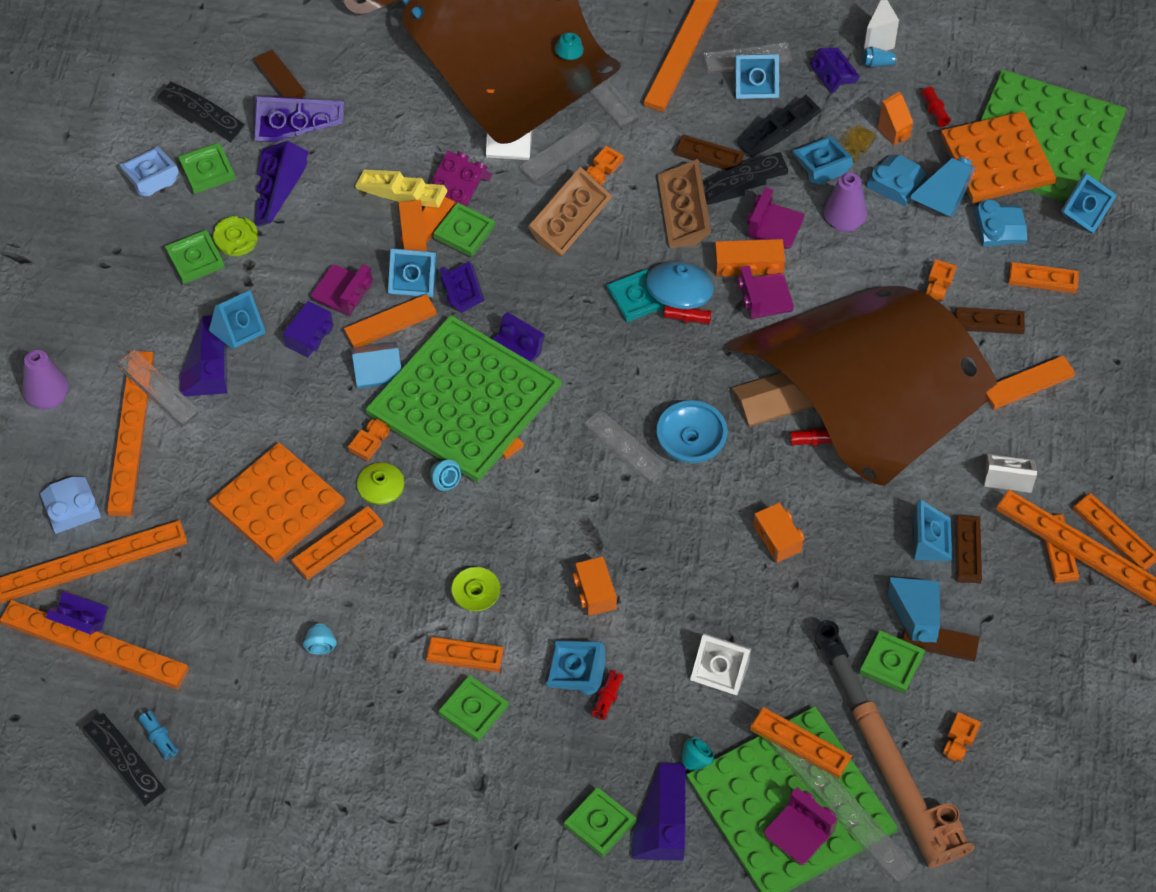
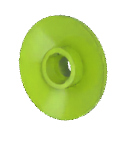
[357,462,404,505]
[452,567,500,611]

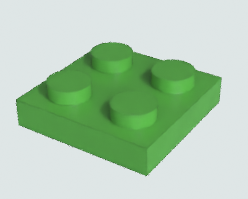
[178,142,236,194]
[434,202,496,257]
[165,230,225,284]
[859,630,925,694]
[438,675,509,743]
[564,787,636,858]

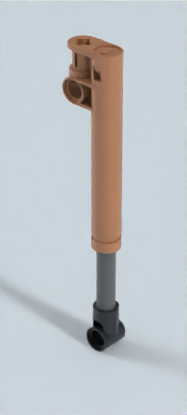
[815,620,975,868]

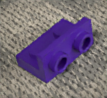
[810,47,860,93]
[493,312,545,362]
[46,591,108,634]

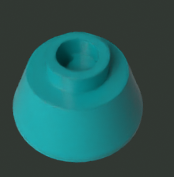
[555,33,584,61]
[681,737,714,770]

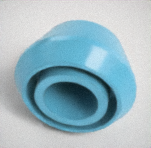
[430,459,461,491]
[303,624,337,655]

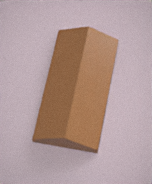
[658,159,711,248]
[528,167,613,257]
[732,373,814,427]

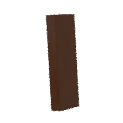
[254,50,306,98]
[675,134,744,171]
[955,307,1025,334]
[955,515,982,584]
[903,628,980,662]

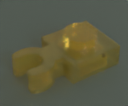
[844,125,876,163]

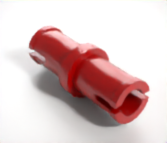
[921,87,951,127]
[664,305,712,325]
[791,428,832,447]
[591,670,624,720]

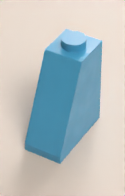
[910,156,976,216]
[888,577,940,643]

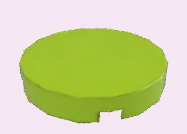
[213,216,258,256]

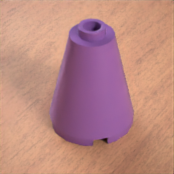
[823,173,868,232]
[22,350,69,410]

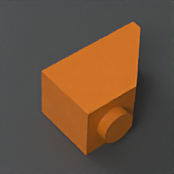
[878,92,913,145]

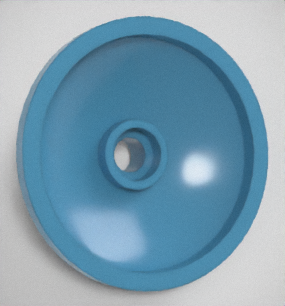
[646,261,714,309]
[657,400,728,463]

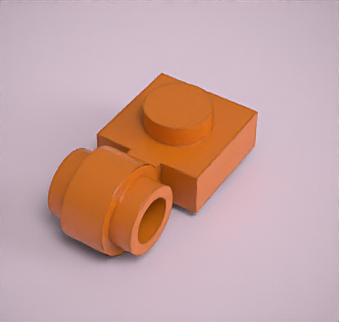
[586,146,624,185]
[926,259,957,301]
[348,419,390,462]
[943,712,982,762]

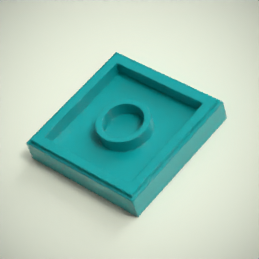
[606,269,666,323]

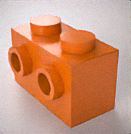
[753,502,804,563]
[572,557,617,616]

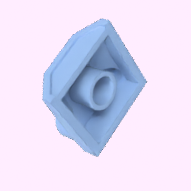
[119,146,179,196]
[40,477,101,534]

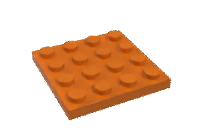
[941,111,1056,203]
[209,442,345,563]

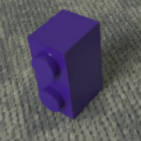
[283,301,334,358]

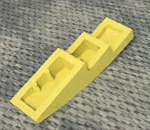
[355,170,447,208]

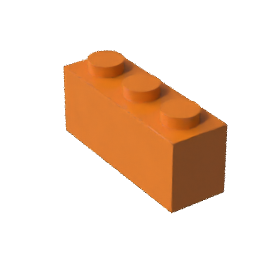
[714,239,785,277]

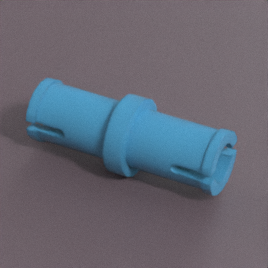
[138,711,179,760]

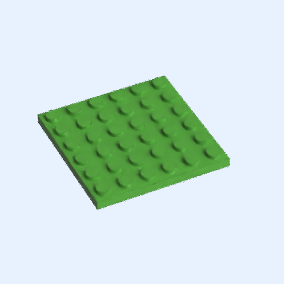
[981,69,1127,203]
[366,315,562,483]
[686,707,898,892]

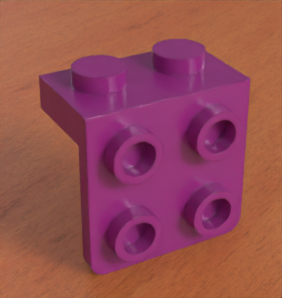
[430,151,493,207]
[746,187,804,249]
[312,264,373,316]
[737,266,794,319]
[764,787,838,865]

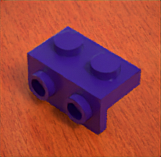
[440,261,485,313]

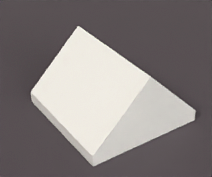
[864,0,899,51]
[486,130,533,160]
[984,454,1037,493]
[690,633,751,695]

